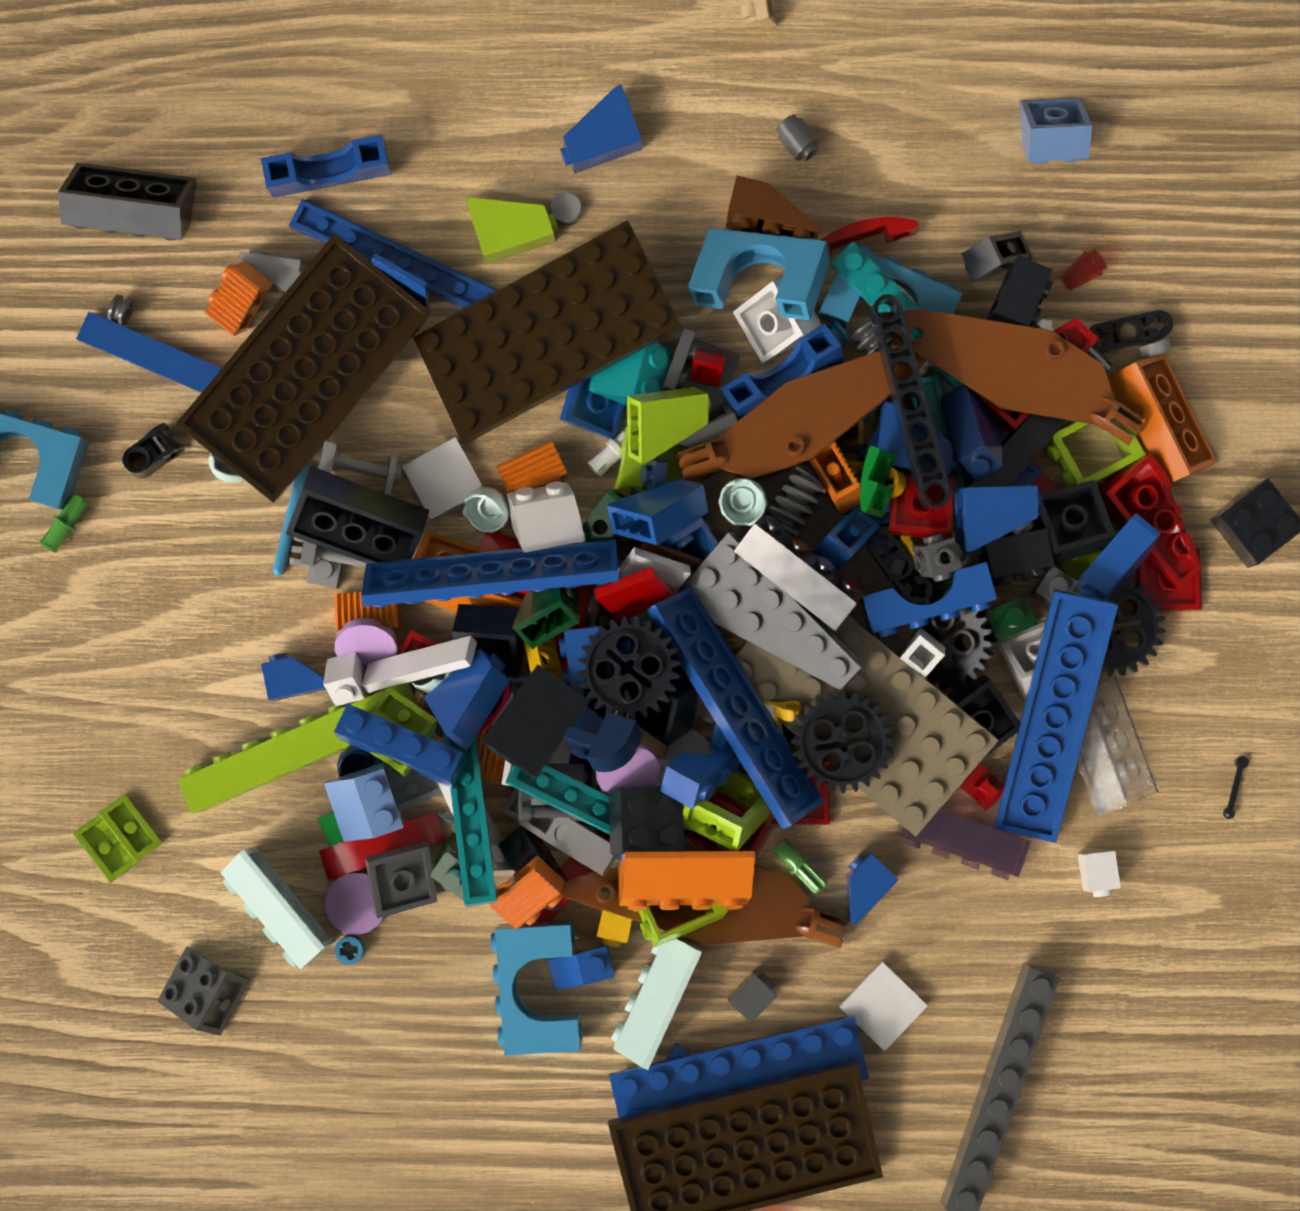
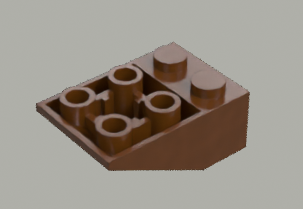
[726,175,820,239]

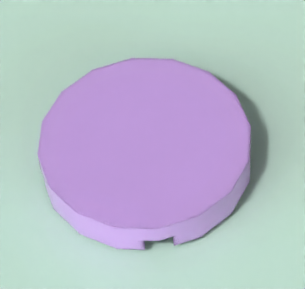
[335,618,397,670]
[596,744,660,796]
[325,872,384,935]

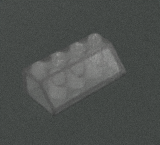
[1077,675,1158,815]

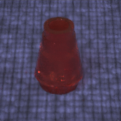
[1059,249,1107,291]

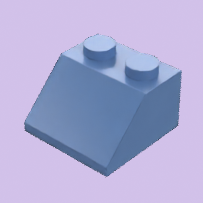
[1020,98,1092,164]
[324,762,404,842]

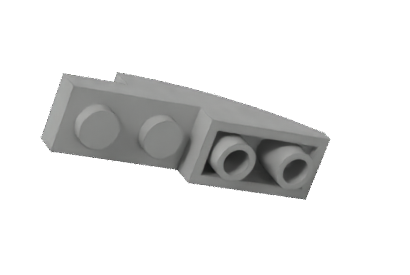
[239,249,305,293]
[502,788,617,876]

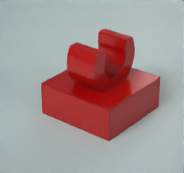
[690,347,726,387]

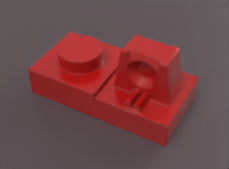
[959,763,1004,811]

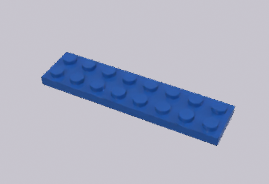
[361,539,619,608]
[647,587,825,830]
[994,589,1118,843]
[609,1015,869,1117]

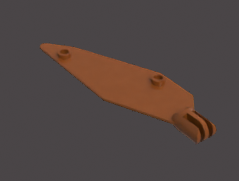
[880,309,1145,445]
[676,337,926,481]
[562,864,849,948]

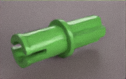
[39,494,89,553]
[772,838,827,894]

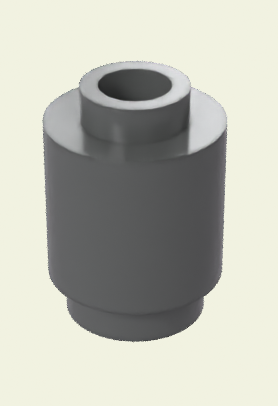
[776,114,820,161]

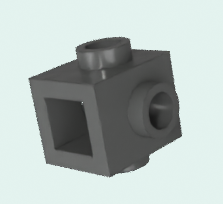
[912,533,963,581]

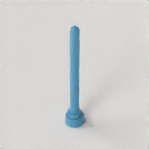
[273,447,322,576]

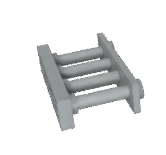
[299,441,402,568]

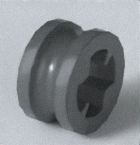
[107,294,134,325]

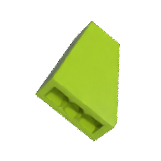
[465,197,559,264]
[627,387,711,464]

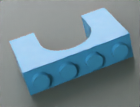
[688,228,831,321]
[818,244,962,366]
[0,410,89,510]
[491,919,583,1056]

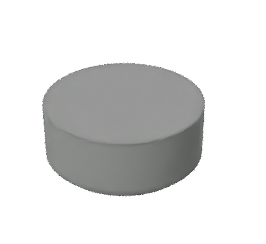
[550,192,581,225]
[1139,338,1172,359]

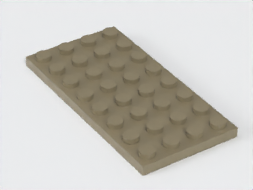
[735,614,999,837]

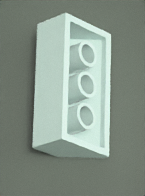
[221,847,334,969]
[611,937,702,1070]

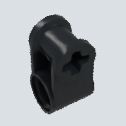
[122,423,185,478]

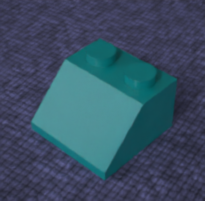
[588,343,673,406]

